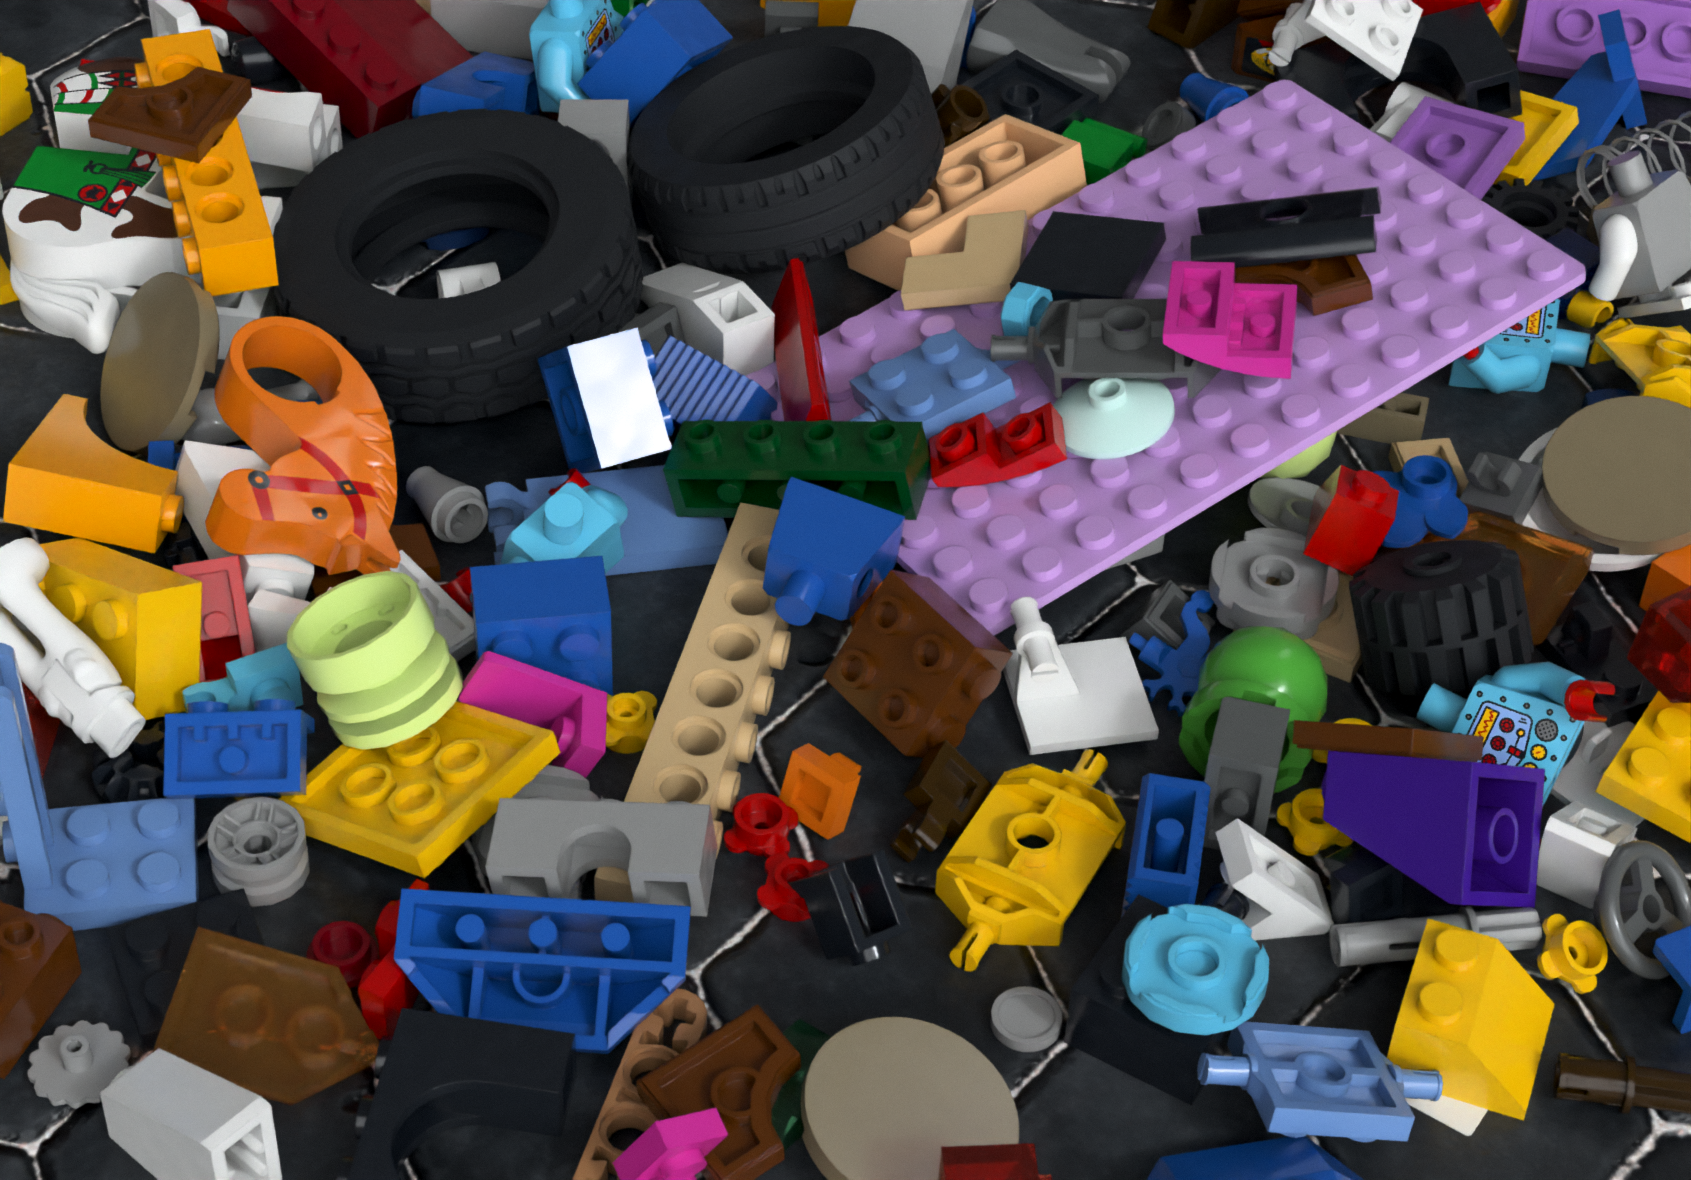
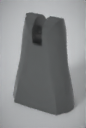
[966,0,1131,103]

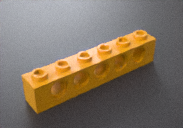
[134,29,279,297]

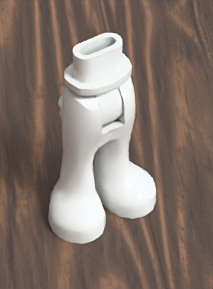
[0,537,146,758]

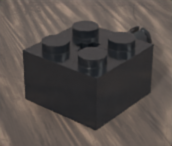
[1064,883,1250,1106]

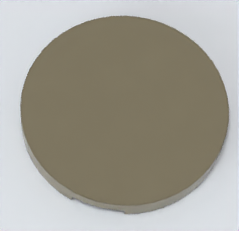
[100,272,220,456]
[1542,396,1691,555]
[801,1017,1019,1180]

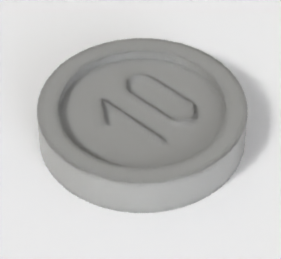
[990,986,1063,1052]

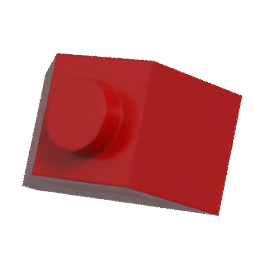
[1303,465,1399,576]

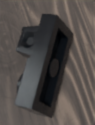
[1536,601,1660,728]

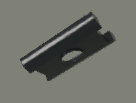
[1190,186,1382,268]

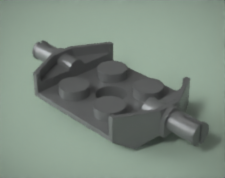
[991,299,1221,398]

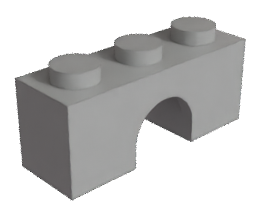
[485,796,718,917]

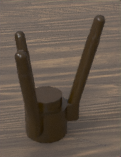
[931,84,990,148]

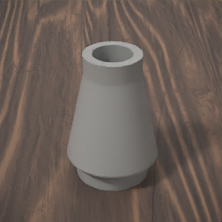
[406,466,488,543]

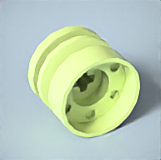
[287,571,463,750]

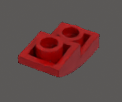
[929,402,1067,487]
[358,879,429,1040]

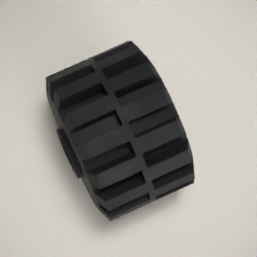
[1349,540,1534,696]

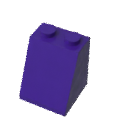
[1322,751,1545,907]

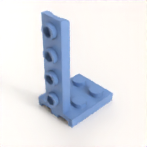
[0,643,199,931]

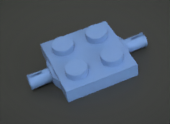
[848,329,1020,443]
[1197,1021,1443,1142]

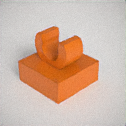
[779,743,862,840]

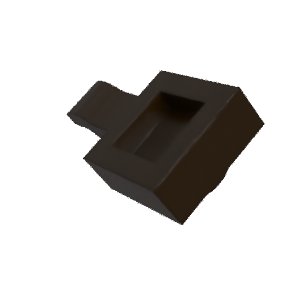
[889,740,992,863]

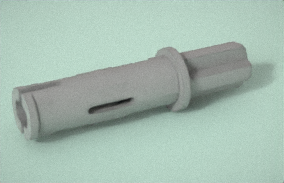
[1329,905,1542,967]

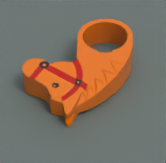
[205,316,401,575]

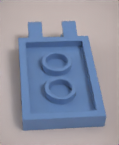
[485,465,728,576]

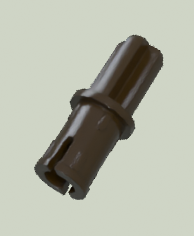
[1553,1052,1691,1114]

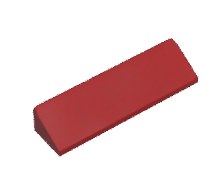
[771,258,832,421]

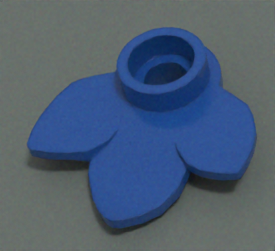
[1373,455,1468,548]

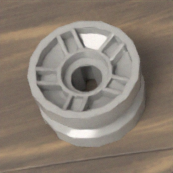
[207,797,310,907]

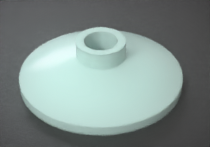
[1053,378,1175,459]

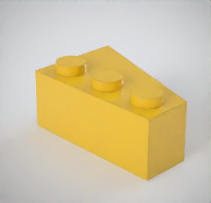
[38,538,202,720]

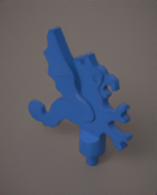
[1128,590,1214,716]

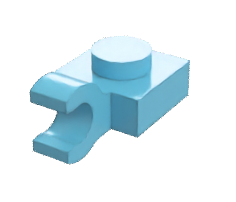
[182,642,303,712]

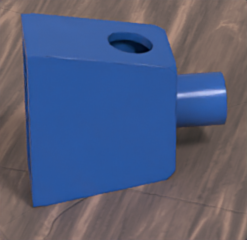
[763,477,905,626]

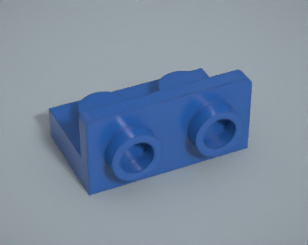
[163,699,315,799]

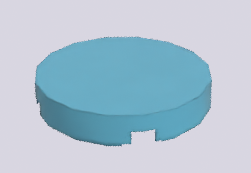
[1122,904,1269,1035]

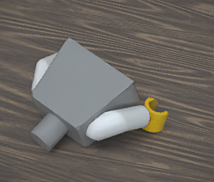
[1567,150,1691,329]

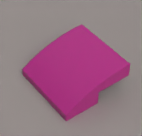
[1163,261,1297,379]

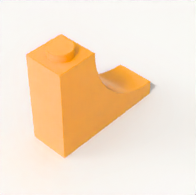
[3,394,184,554]

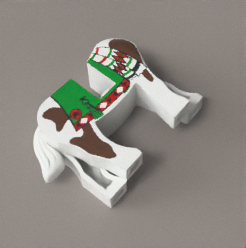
[2,56,343,360]

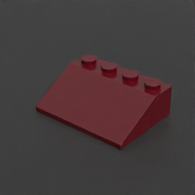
[227,0,473,139]

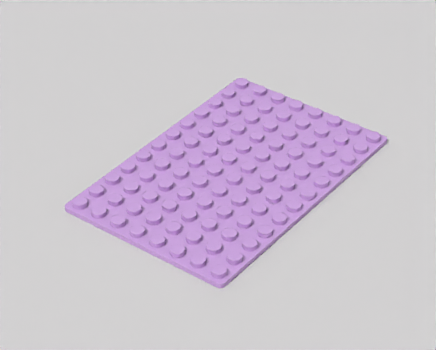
[746,80,1586,636]

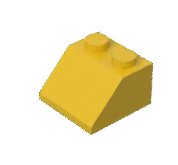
[1387,918,1554,1121]

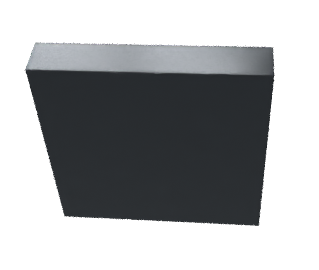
[1010,211,1166,301]

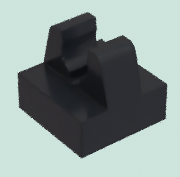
[1324,846,1403,924]

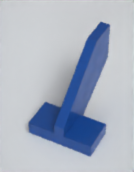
[1530,9,1648,183]

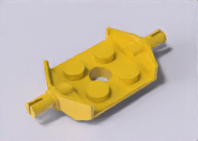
[1589,318,1691,408]
[935,749,1126,972]

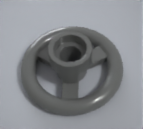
[1593,840,1691,979]

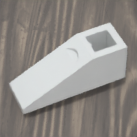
[640,263,775,376]

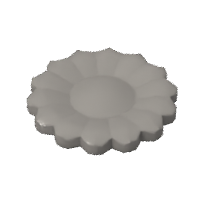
[27,1020,131,1108]

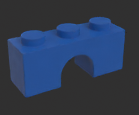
[412,51,540,119]

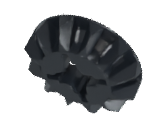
[91,720,167,803]

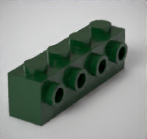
[663,419,931,520]

